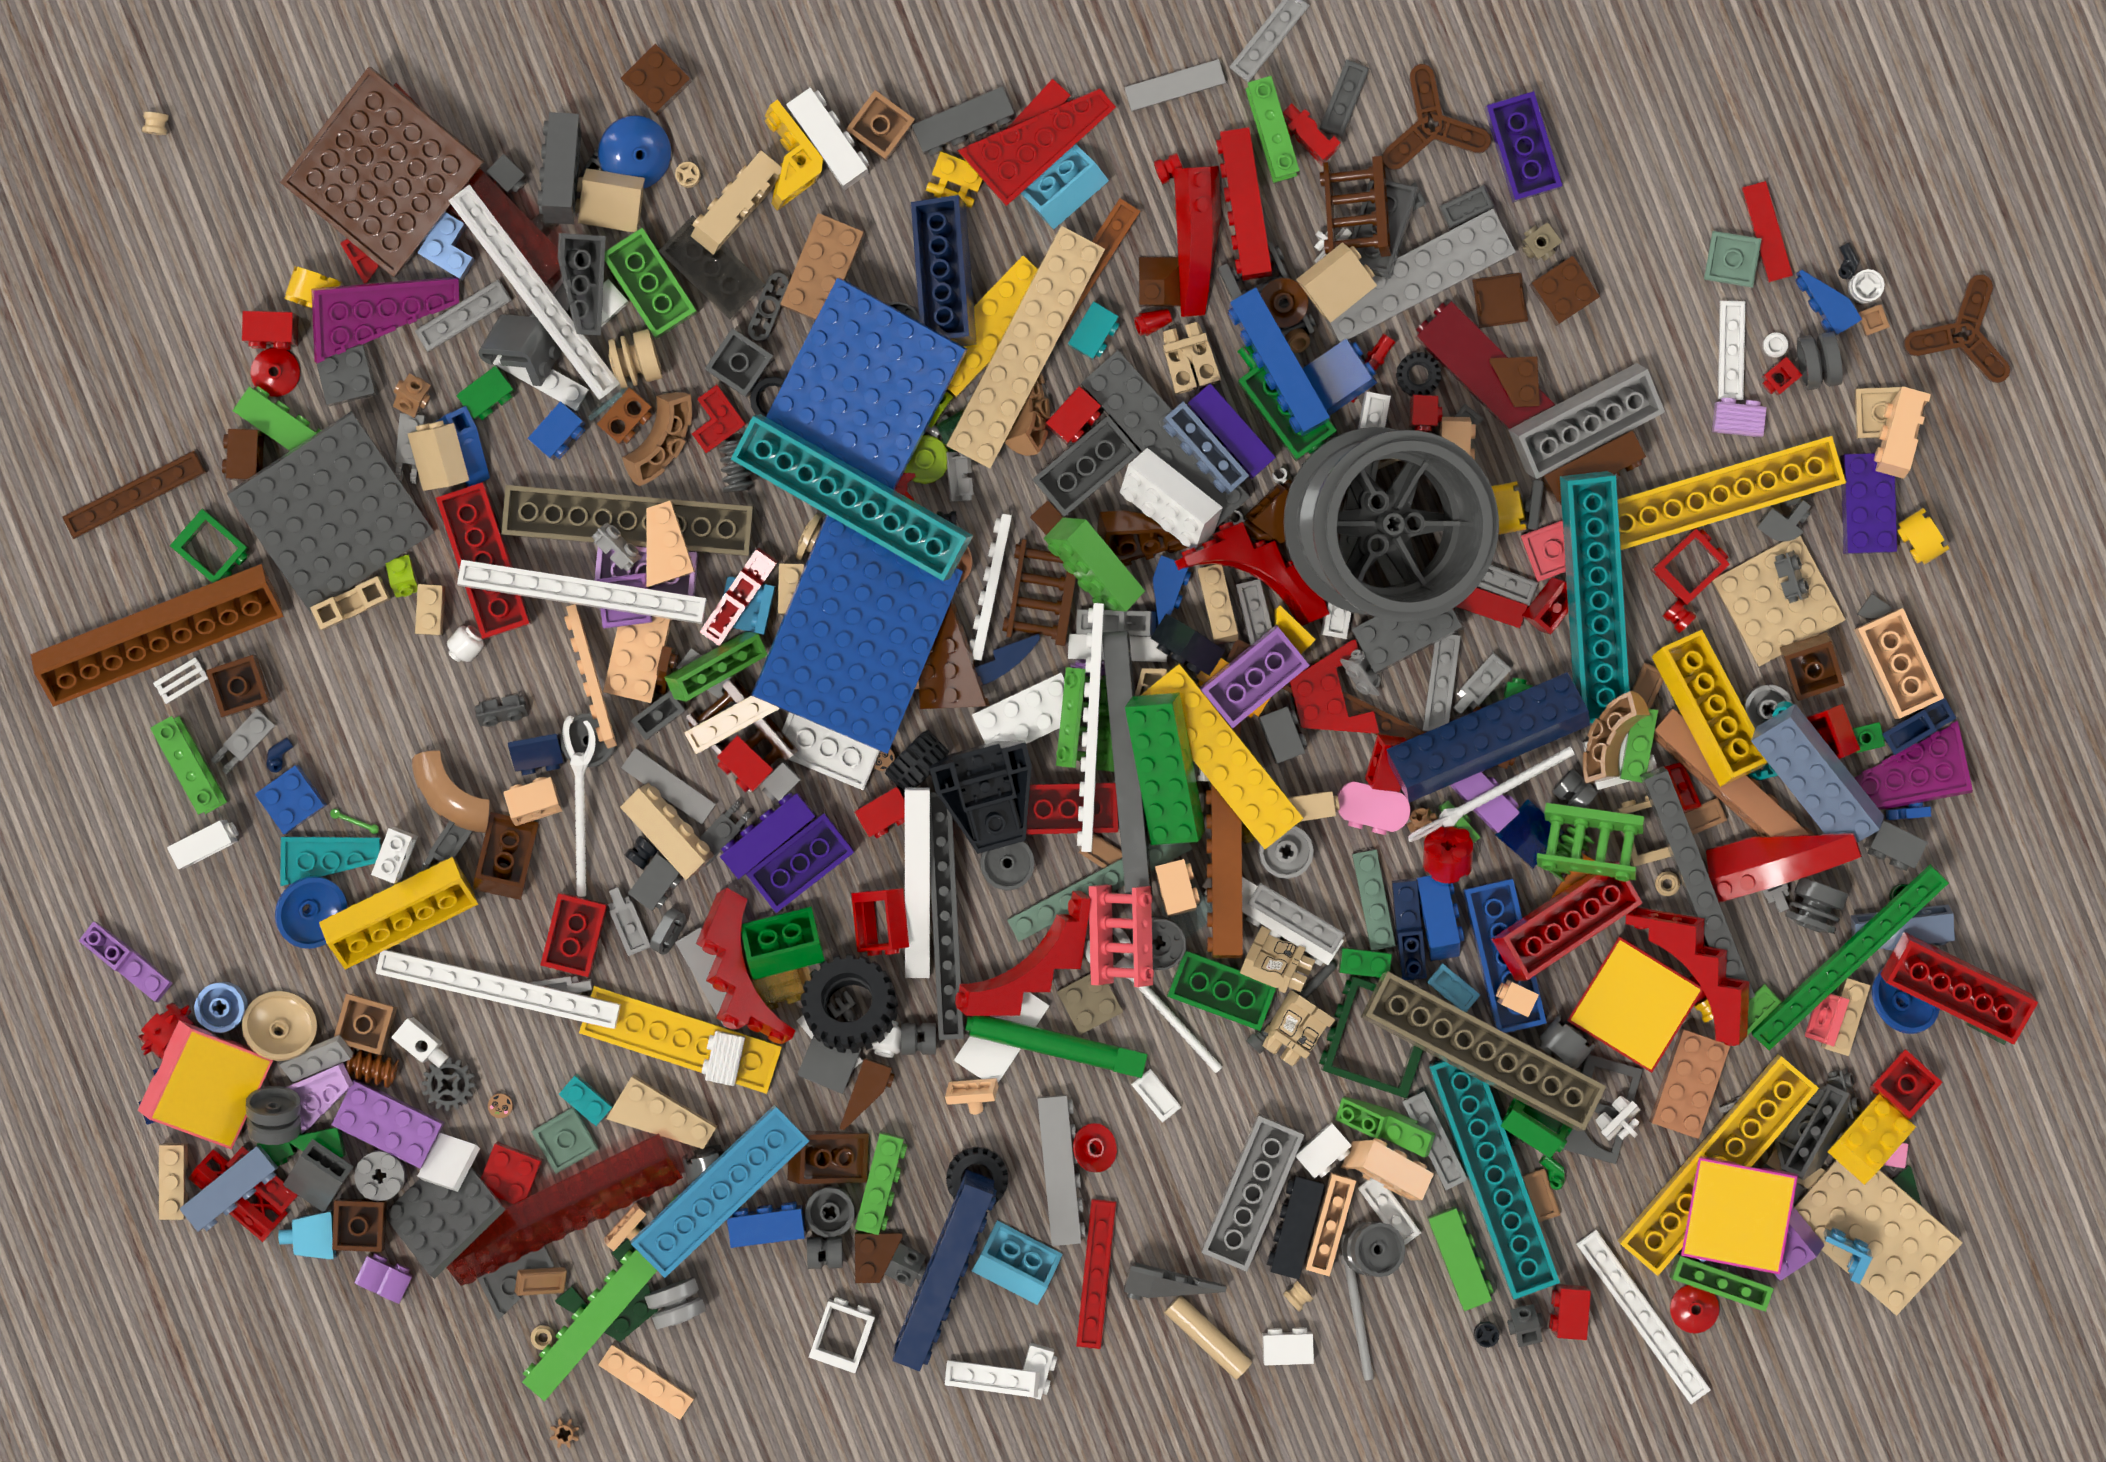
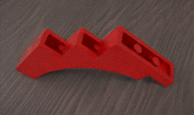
[955,891,1091,1016]
[1626,907,1750,1046]

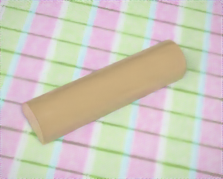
[1164,1295,1252,1380]

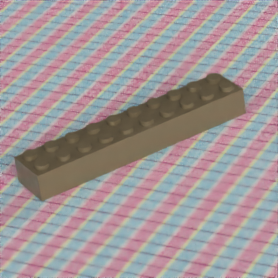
[501,485,754,557]
[1361,972,1606,1132]

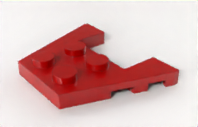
[1290,639,1379,734]

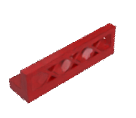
[188,1149,288,1242]

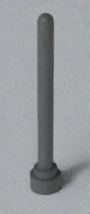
[1246,961,1337,1054]

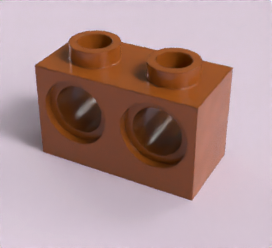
[597,387,653,445]

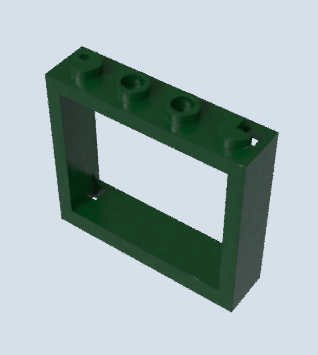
[1319,976,1423,1099]

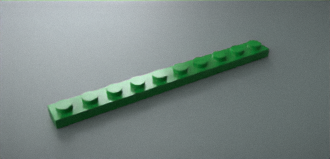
[1751,864,1949,1051]

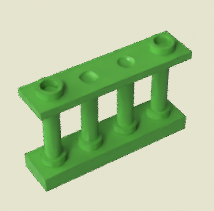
[1245,76,1300,184]
[1056,667,1114,772]
[150,716,228,815]
[1537,803,1645,882]

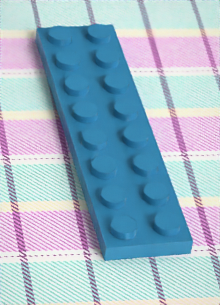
[630,1105,809,1278]

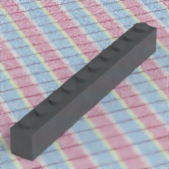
[1640,766,1755,999]
[930,792,964,1040]

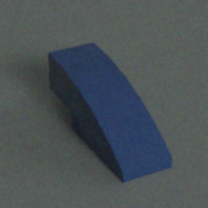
[975,634,1040,686]
[1882,697,1956,755]

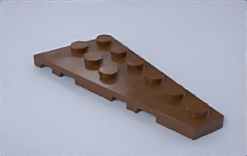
[919,601,990,709]

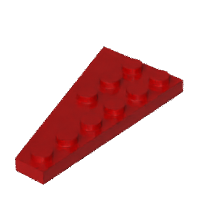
[957,88,1116,206]

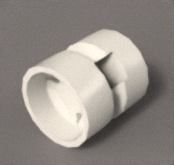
[1847,269,1885,304]

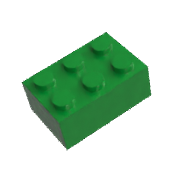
[741,906,825,980]

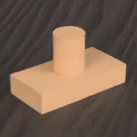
[945,1078,998,1115]
[604,1202,646,1251]

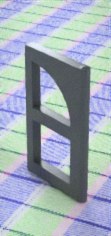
[1562,1054,1643,1164]

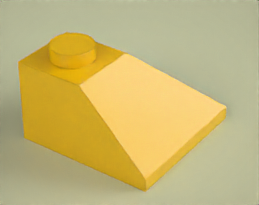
[1274,606,1315,654]

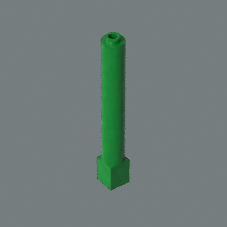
[965,1016,1148,1078]

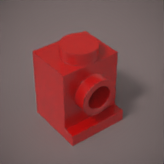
[1762,357,1802,395]

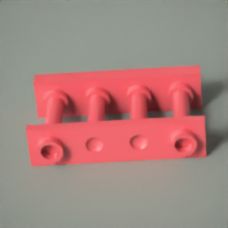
[1089,884,1154,987]

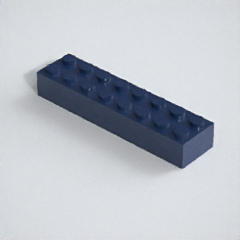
[1386,672,1590,803]
[892,1170,997,1372]

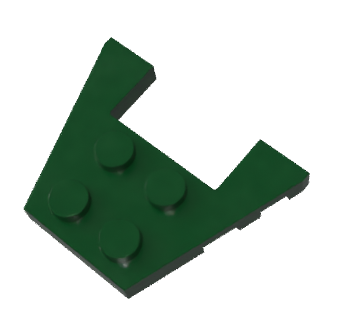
[555,1239,659,1342]

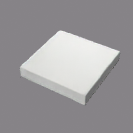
[417,1133,480,1192]

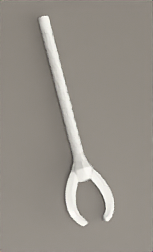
[563,716,595,897]
[1408,746,1575,842]
[1084,928,1223,1073]

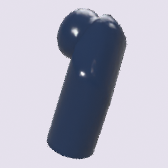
[266,737,294,773]

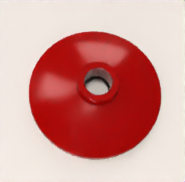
[250,348,300,397]
[1073,1123,1117,1173]
[1670,1285,1719,1333]

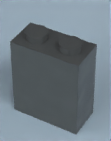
[283,1139,354,1212]

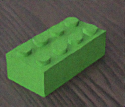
[605,228,698,340]
[1044,518,1145,612]

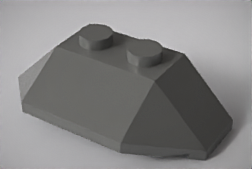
[1774,1084,1851,1180]

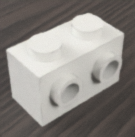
[1022,1342,1057,1400]

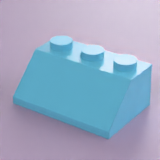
[1020,144,1109,230]
[972,1220,1063,1305]

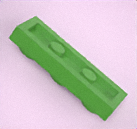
[1619,708,1658,783]

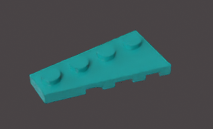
[280,837,381,886]

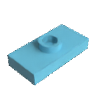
[1427,963,1480,1012]

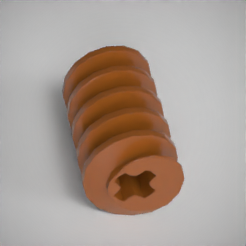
[345,1047,399,1088]

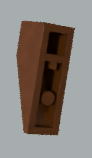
[839,1058,895,1130]

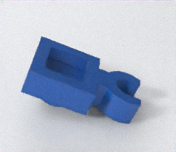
[1886,802,1931,820]

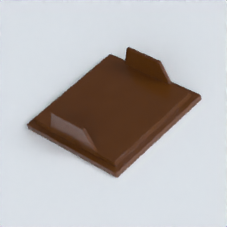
[1472,273,1528,328]

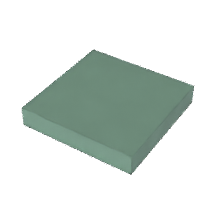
[1704,231,1762,288]
[531,1107,599,1174]

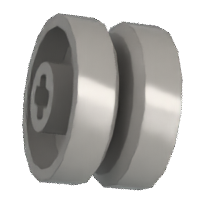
[1258,826,1314,879]
[644,1277,706,1329]

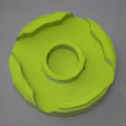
[904,435,947,484]

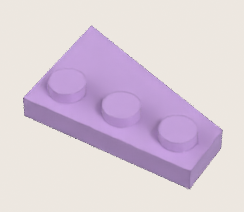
[285,1062,353,1134]

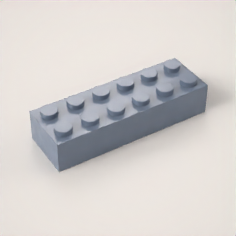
[1751,704,1884,843]

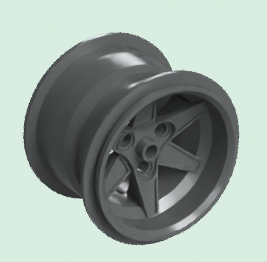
[1284,427,1499,622]

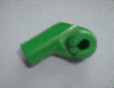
[1539,1155,1565,1190]

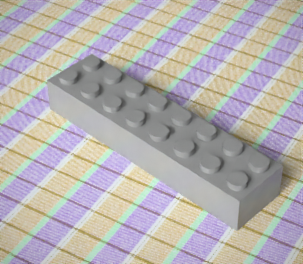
[1325,209,1516,344]

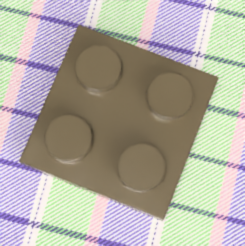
[1057,973,1123,1035]

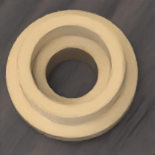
[1655,871,1680,896]
[531,1325,556,1350]

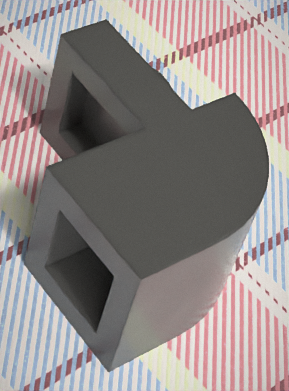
[1756,498,1811,541]

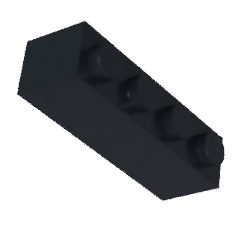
[1266,1175,1325,1280]

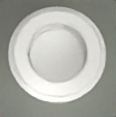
[1762,333,1788,358]

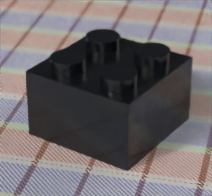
[1150,614,1225,676]

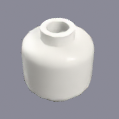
[447,625,484,662]
[872,1020,901,1058]

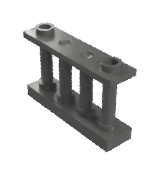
[1217,242,1316,337]

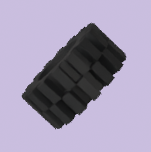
[1396,352,1441,397]

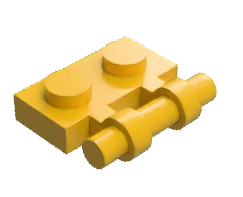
[925,152,982,208]

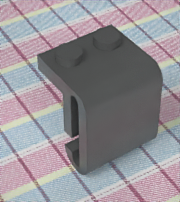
[478,314,561,386]

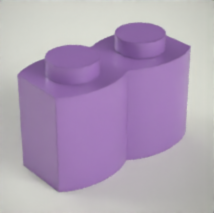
[354,1253,413,1304]

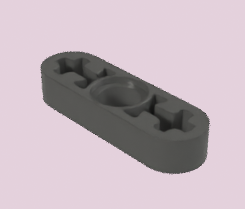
[748,273,789,341]

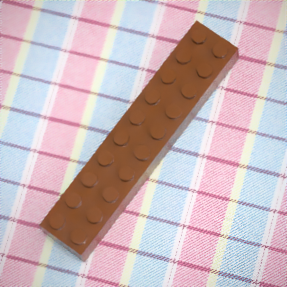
[30,564,284,707]

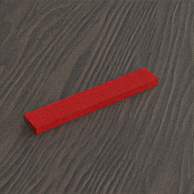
[1076,1199,1116,1349]

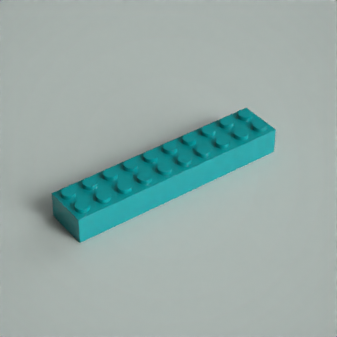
[731,414,973,581]
[1560,471,1629,723]
[1428,1060,1560,1300]

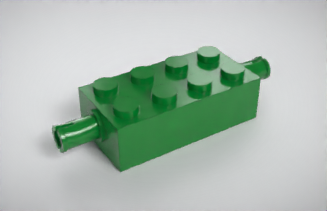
[1237,345,1337,462]

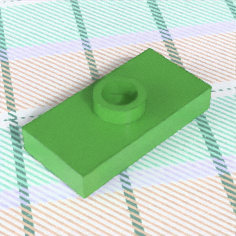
[1438,800,1480,843]
[1747,984,1782,1035]

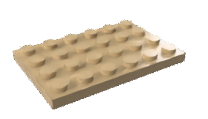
[1794,1160,1963,1316]

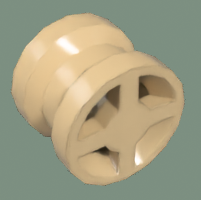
[142,112,169,135]
[675,162,701,188]
[1283,1280,1314,1312]

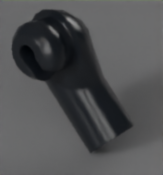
[1838,242,1859,279]

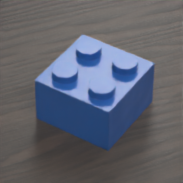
[527,401,586,460]
[255,765,327,834]

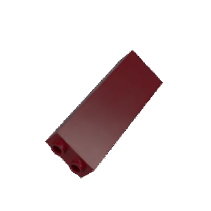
[1415,301,1555,430]

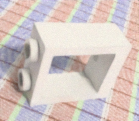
[167,820,239,869]
[371,827,418,884]
[809,1297,875,1373]

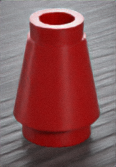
[1134,309,1172,336]

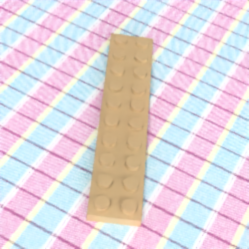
[946,226,1105,469]

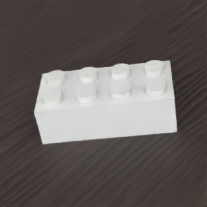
[786,88,870,190]
[1120,448,1223,551]
[972,673,1082,744]

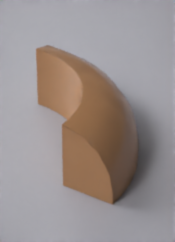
[1004,373,1050,456]
[622,392,692,486]
[1583,691,1650,783]
[412,751,489,833]

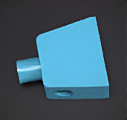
[278,1210,336,1259]

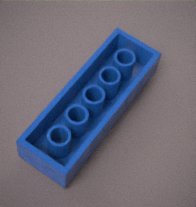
[1228,288,1330,436]
[1463,878,1547,1033]

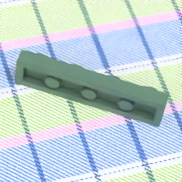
[1352,849,1395,951]

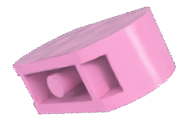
[1337,781,1410,835]

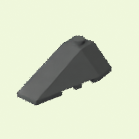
[558,233,606,336]
[1123,1261,1227,1300]

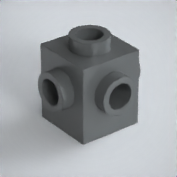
[884,1243,926,1287]
[1507,1304,1544,1347]

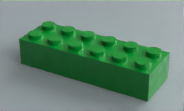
[1125,693,1205,845]

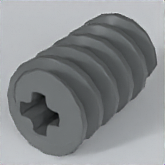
[719,441,753,492]

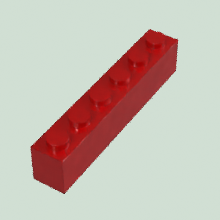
[1216,127,1272,281]

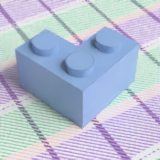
[418,213,475,281]

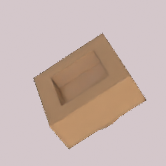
[1859,304,1890,336]

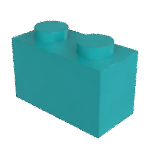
[1068,301,1120,360]
[558,1074,614,1126]

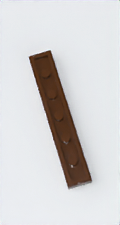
[62,450,207,539]

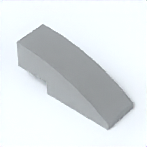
[1076,610,1156,636]

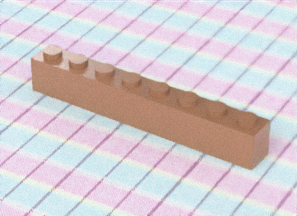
[1653,709,1815,837]

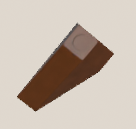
[1097,511,1189,566]

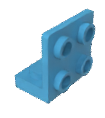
[723,577,776,635]
[1824,1228,1873,1284]

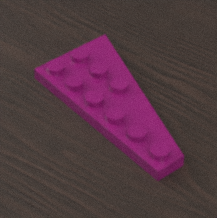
[311,277,459,364]
[1855,721,1973,810]

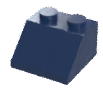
[508,734,566,776]

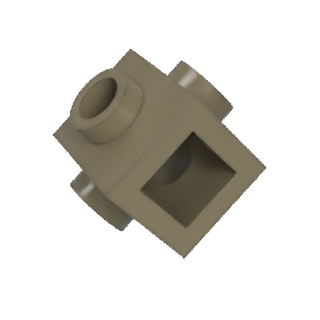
[1522,222,1562,261]

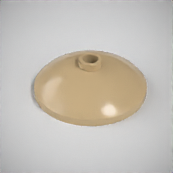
[242,991,317,1061]

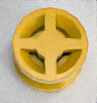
[1694,997,1714,1023]

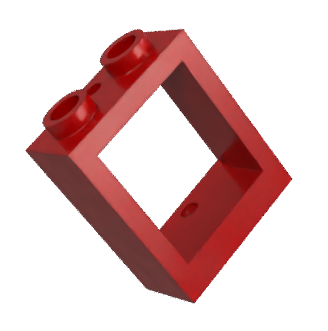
[1651,529,1730,605]
[851,888,909,956]

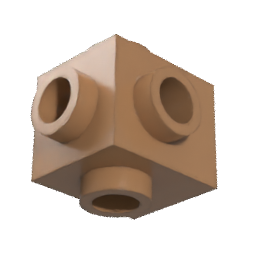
[393,373,431,418]

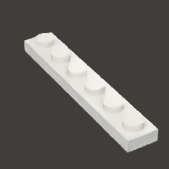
[969,514,1012,661]

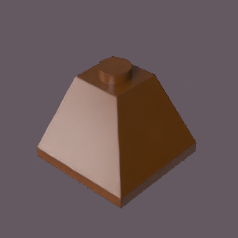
[1139,257,1181,307]

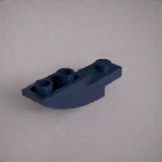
[1392,878,1427,980]

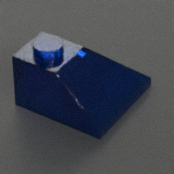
[1495,799,1564,869]

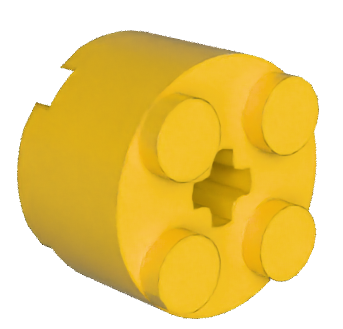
[285,266,342,308]
[1491,481,1527,535]
[1897,508,1950,565]

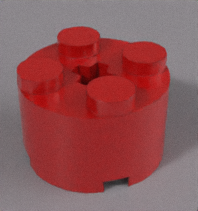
[1423,827,1473,883]

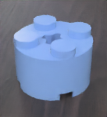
[194,982,248,1033]

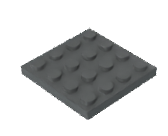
[386,1166,506,1279]

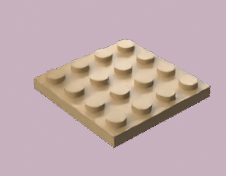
[1712,536,1846,667]

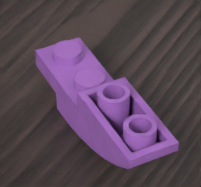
[79,921,173,1003]

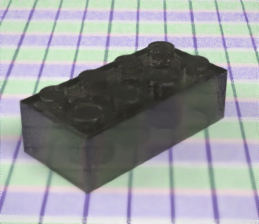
[659,215,765,321]

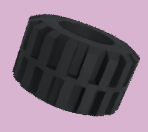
[885,730,949,794]
[946,1146,1008,1205]

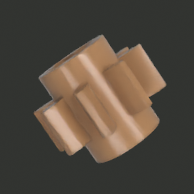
[1407,808,1438,838]
[550,1418,580,1448]

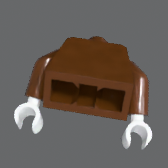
[1228,468,1293,544]

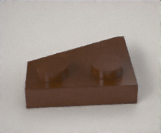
[1489,356,1540,407]

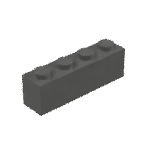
[912,86,1014,156]

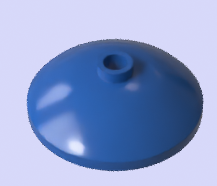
[598,115,671,189]
[275,876,347,949]
[1872,969,1940,1034]

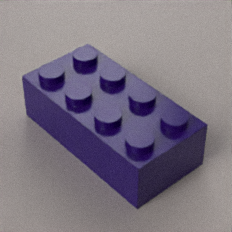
[1484,91,1562,203]
[1187,384,1276,479]
[1840,453,1897,554]
[719,793,817,879]
[746,813,855,913]

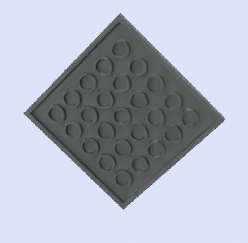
[227,411,435,613]

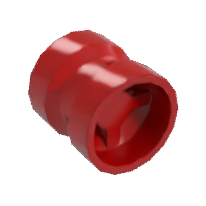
[1153,153,1183,185]
[1662,599,1696,633]

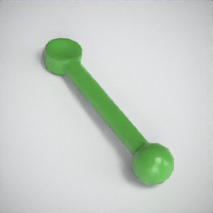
[330,809,379,834]

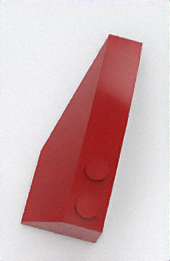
[1174,166,1221,317]
[1706,833,1862,903]

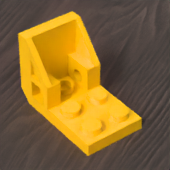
[765,99,823,211]

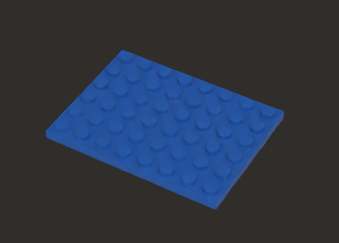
[766,278,968,490]
[751,514,963,754]

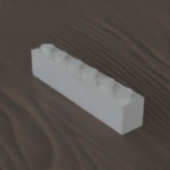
[1037,1094,1086,1246]

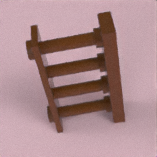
[1320,156,1391,257]
[1002,539,1076,646]
[686,676,798,792]

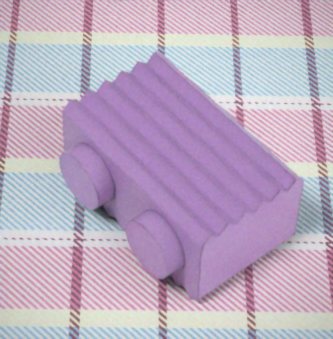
[1712,398,1766,437]

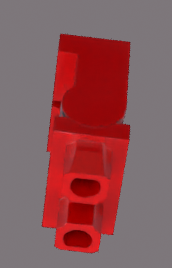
[1282,104,1341,166]

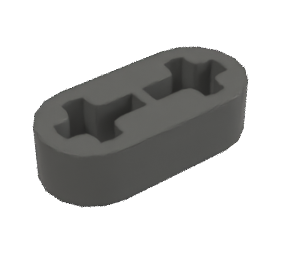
[650,908,686,955]

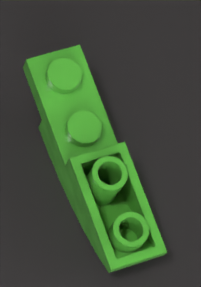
[1335,1097,1436,1158]

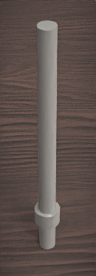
[1340,1233,1374,1381]

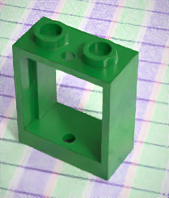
[170,509,250,583]
[1501,1098,1572,1158]

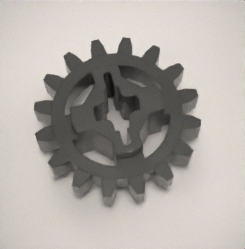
[421,1057,476,1111]

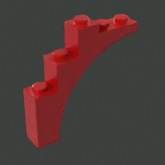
[1175,521,1330,626]
[696,888,796,1044]

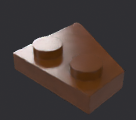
[656,646,679,695]
[855,1233,903,1283]

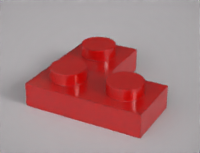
[691,385,746,454]

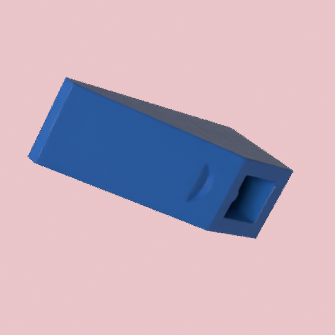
[1795,270,1862,336]
[436,406,490,487]
[1152,555,1191,625]

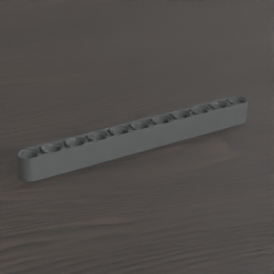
[1102,630,1153,898]

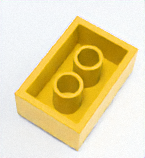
[1827,1094,1916,1185]

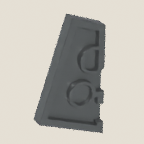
[476,1243,554,1320]

